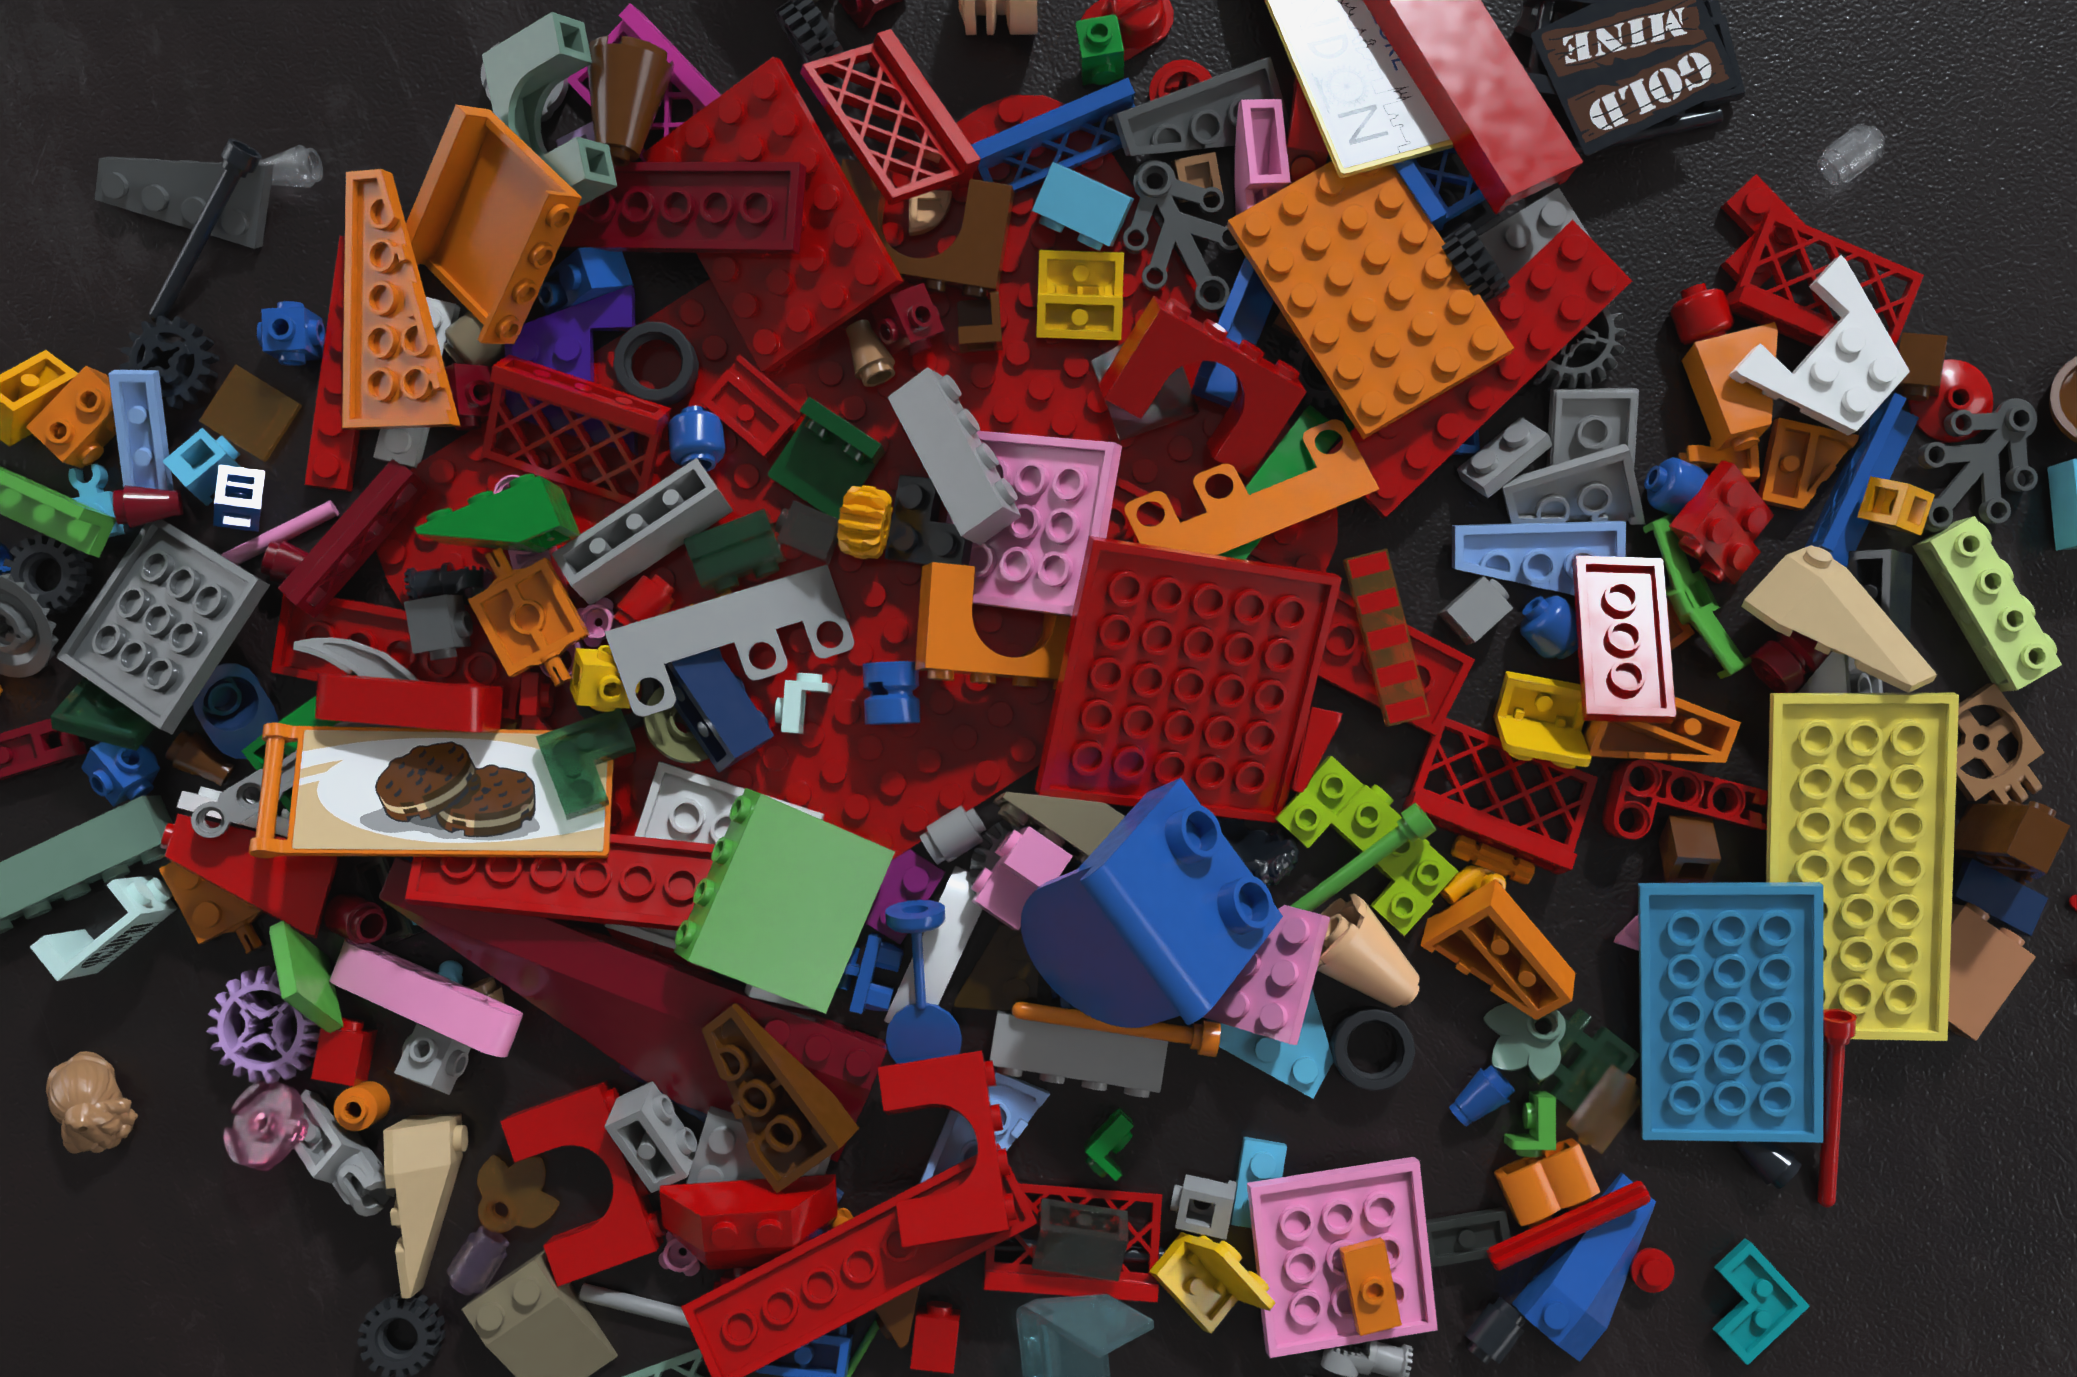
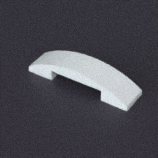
[884,866,982,1023]

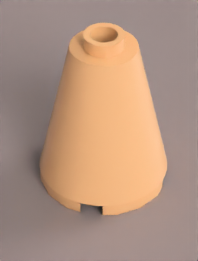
[1317,893,1420,1008]

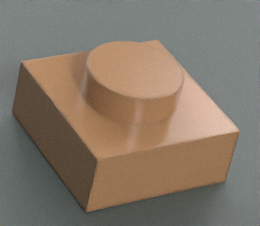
[1171,152,1223,203]

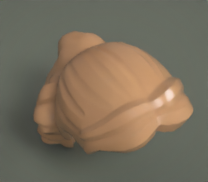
[46,1051,138,1154]

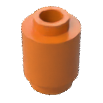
[334,1081,390,1131]

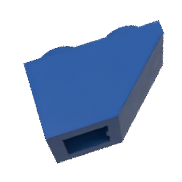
[538,247,634,316]

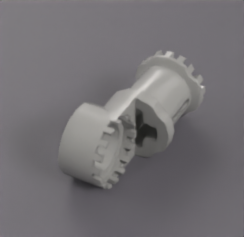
[1320,1340,1413,1377]

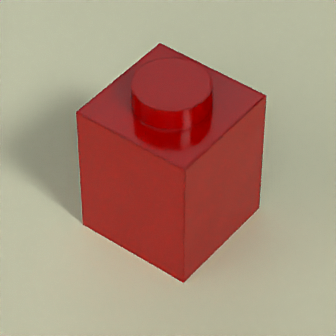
[311,1017,377,1087]
[910,1301,961,1374]

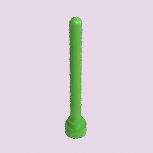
[1291,802,1436,912]

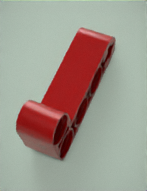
[315,673,504,732]
[1602,759,1768,839]

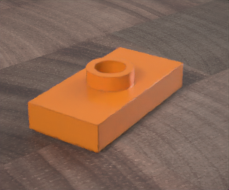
[1339,1237,1402,1336]

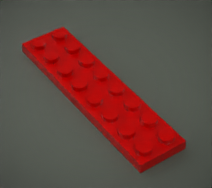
[1328,219,1632,519]
[405,834,715,931]
[681,1143,1038,1377]

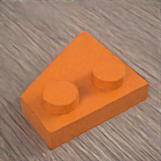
[1758,418,1859,511]

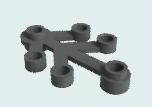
[1123,160,1240,313]
[1917,398,2038,533]

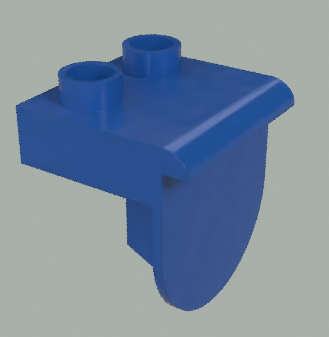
[1021,778,1283,1028]

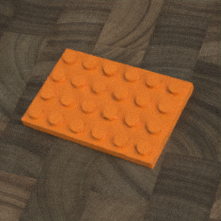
[1227,161,1514,440]

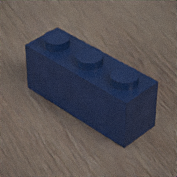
[656,647,774,773]

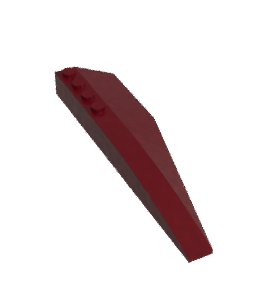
[379,856,887,1162]

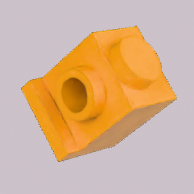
[1857,476,1935,536]

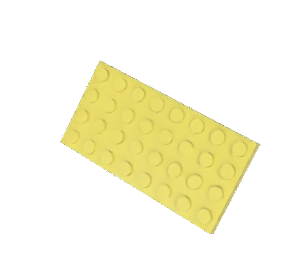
[1766,693,1959,1041]

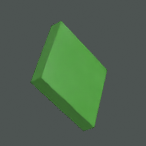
[269,920,344,1033]

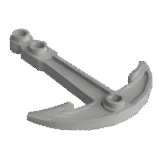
[191,638,419,838]

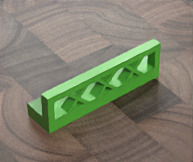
[0,466,116,558]

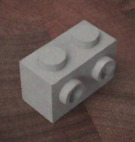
[604,1081,698,1193]

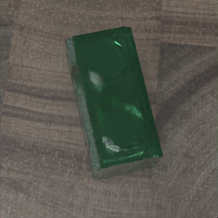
[684,509,787,594]

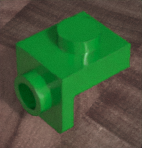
[1076,15,1124,85]

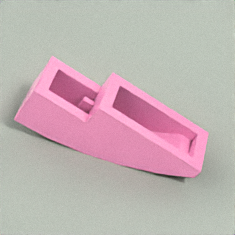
[1234,99,1291,215]

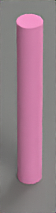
[221,500,339,565]

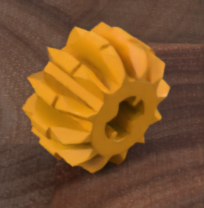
[837,485,893,559]

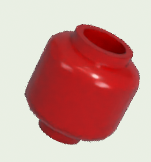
[1670,283,1734,345]

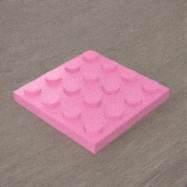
[946,431,1122,617]
[1247,1157,1438,1358]

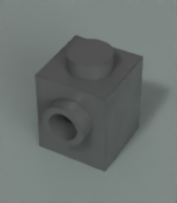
[404,594,473,661]

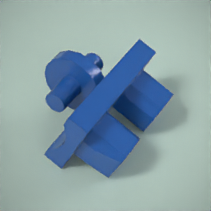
[837,932,904,1014]

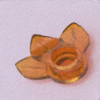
[477,1155,559,1233]

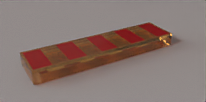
[1343,548,1430,727]

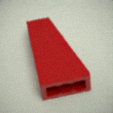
[160,814,340,938]

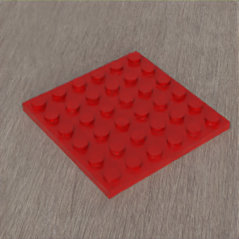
[1035,536,1342,823]

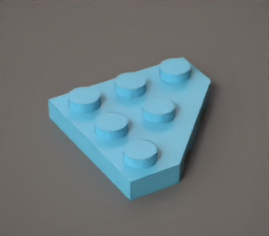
[1207,989,1333,1099]

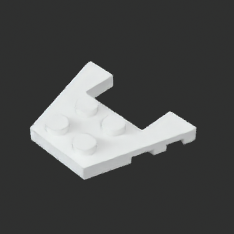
[1729,255,1910,435]

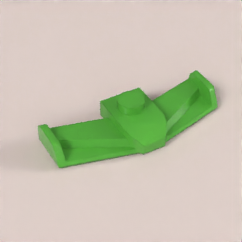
[1643,515,1752,679]

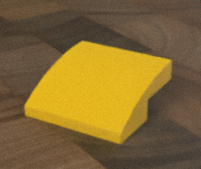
[1036,250,1124,340]

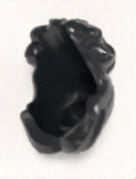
[1215,816,1299,887]

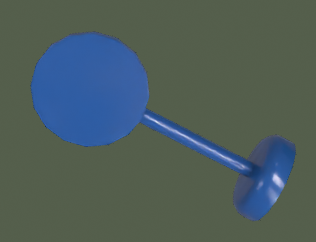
[885,900,962,1064]

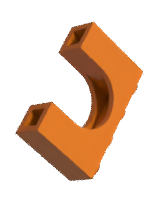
[915,562,1071,690]

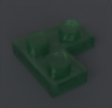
[536,708,636,820]

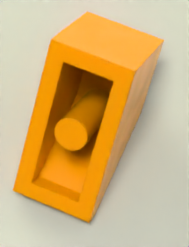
[0,350,78,447]

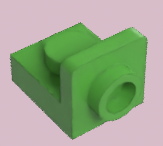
[1504,1091,1556,1157]

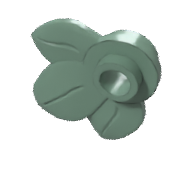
[1483,1003,1566,1081]

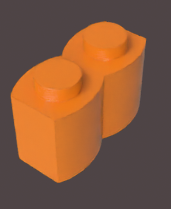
[1494,1138,1600,1228]

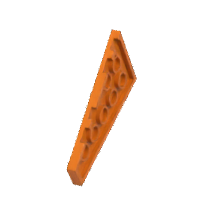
[342,169,460,430]

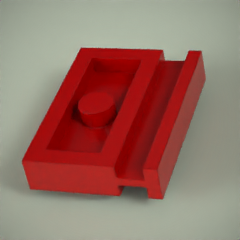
[699,354,803,459]

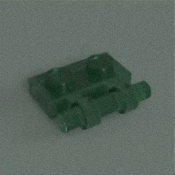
[1527,1008,1640,1123]

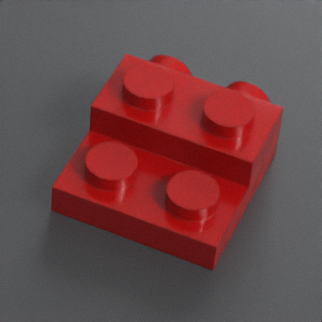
[1669,460,1774,585]

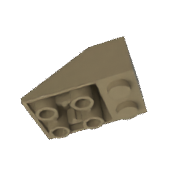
[993,792,1125,869]

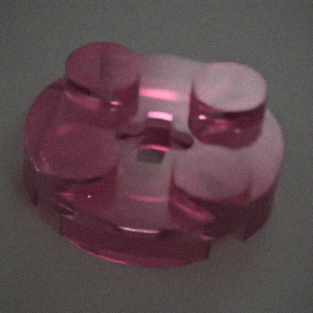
[224,1081,309,1171]

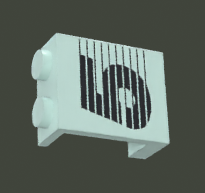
[30,875,178,981]

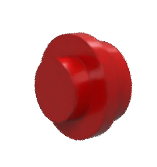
[1630,1248,1674,1293]

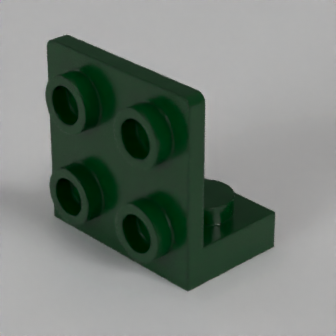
[768,397,885,521]

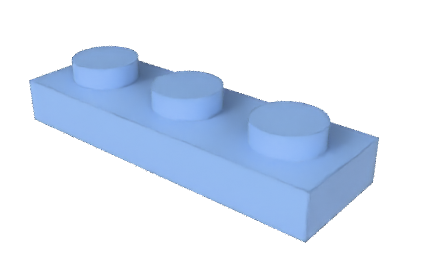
[108,370,174,490]

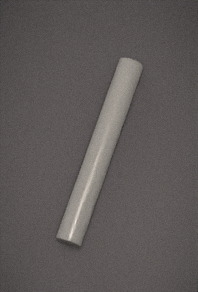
[579,1283,690,1328]

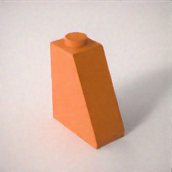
[1681,322,1778,451]

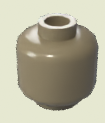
[443,311,505,366]

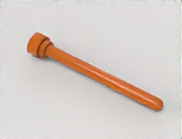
[1012,1002,1221,1057]

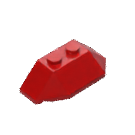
[659,1174,838,1270]

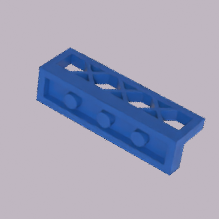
[971,78,1135,193]
[1191,256,1274,408]
[1805,393,1919,568]

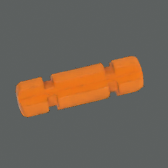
[1451,835,1535,884]

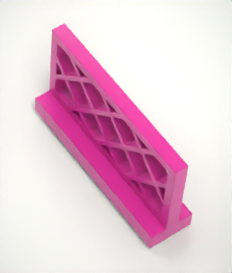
[568,3,721,162]

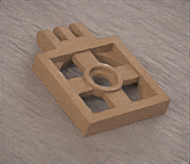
[1956,683,2045,804]

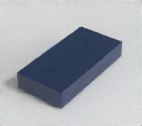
[1952,858,2048,936]

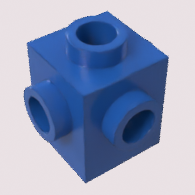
[257,301,325,366]
[81,729,160,807]

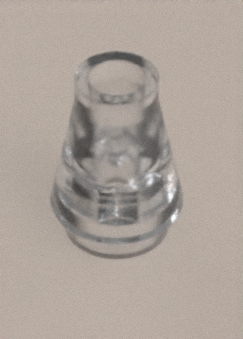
[259,145,323,188]

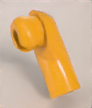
[1440,865,1506,905]

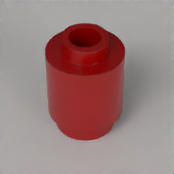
[613,574,676,626]

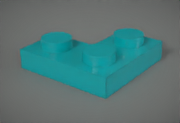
[1712,1238,1810,1365]

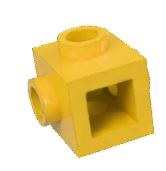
[570,645,640,712]

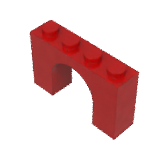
[1099,296,1307,478]
[878,1050,1017,1248]
[500,1080,666,1287]

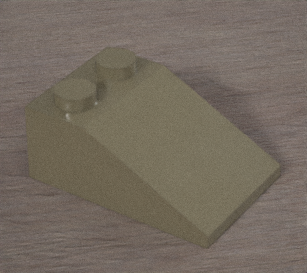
[462,1250,618,1377]

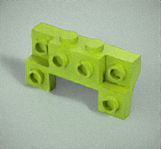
[1275,756,1459,936]

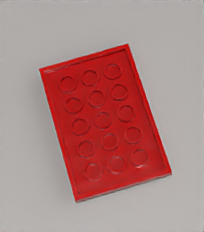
[642,56,904,373]

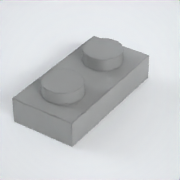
[1457,417,1552,498]

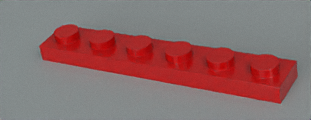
[304,236,361,492]

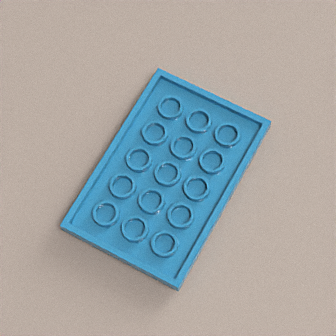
[1638,882,1823,1143]

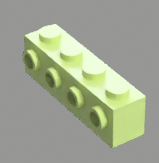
[1912,516,2062,692]

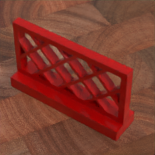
[800,29,981,205]
[1727,210,1924,352]
[481,354,672,504]
[1401,718,1598,875]
[982,1183,1162,1302]

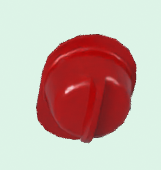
[1081,0,1174,61]

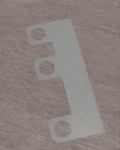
[605,565,854,717]

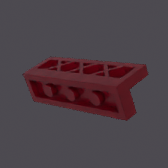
[278,458,429,618]

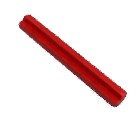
[1487,1181,1651,1270]

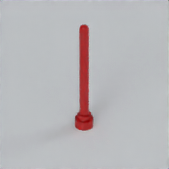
[1818,1009,1857,1207]

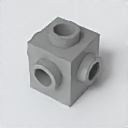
[394,1024,471,1095]

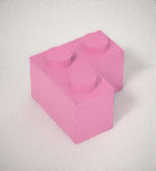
[971,826,1073,930]

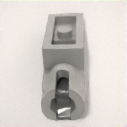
[278,1090,396,1216]

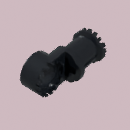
[404,562,494,605]

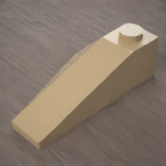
[1741,545,1937,693]
[383,1114,468,1298]

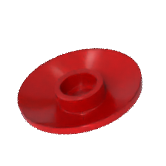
[1908,359,1993,443]

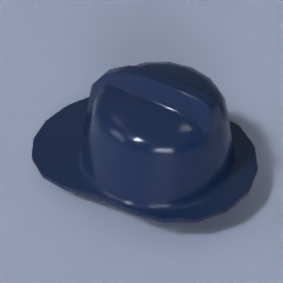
[192,663,278,759]

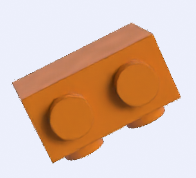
[26,366,116,469]

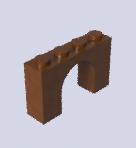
[841,158,1015,300]

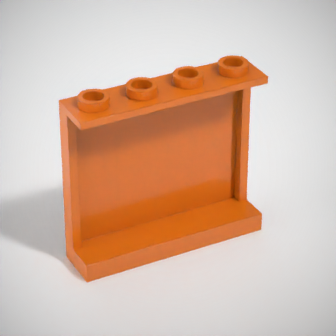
[406,105,582,344]

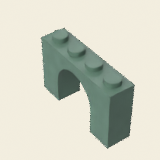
[482,12,617,207]

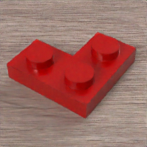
[1720,174,1807,287]

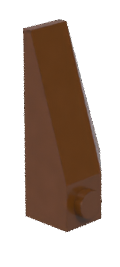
[701,1003,859,1193]

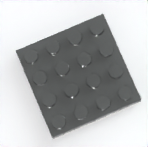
[56,519,270,734]

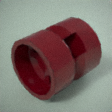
[1749,630,1832,693]

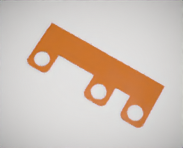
[1125,419,1379,555]

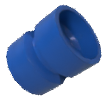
[863,661,921,725]

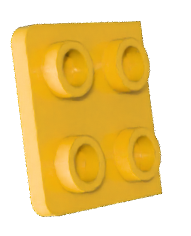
[1493,671,1592,769]
[1149,1232,1276,1334]

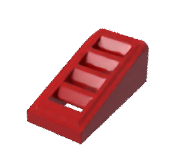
[1290,707,1343,793]

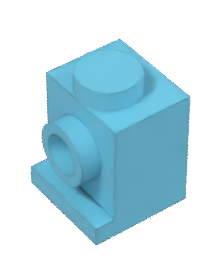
[163,428,241,506]

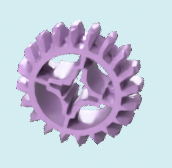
[206,966,321,1084]

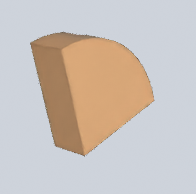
[909,190,952,236]

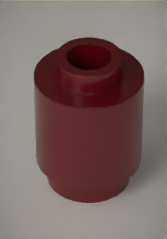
[324,892,387,944]

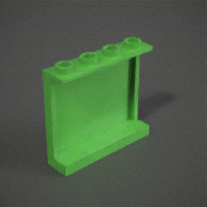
[674,788,895,1014]

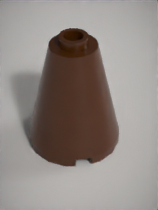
[587,36,674,166]

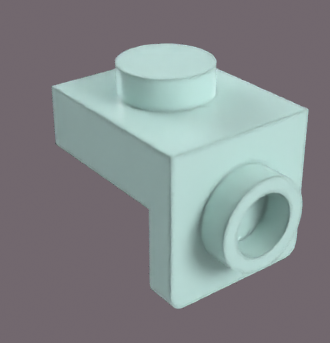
[775,673,832,734]

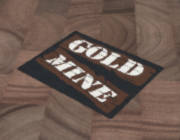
[1531,0,1740,156]

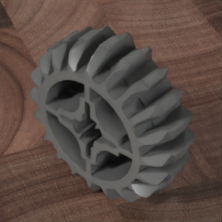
[1532,299,1627,392]

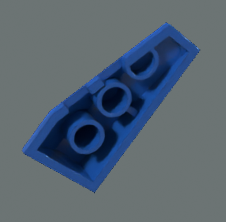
[1512,1173,1656,1362]

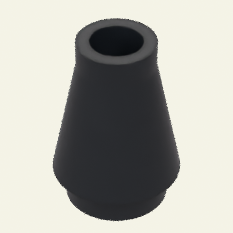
[1732,1141,1801,1189]

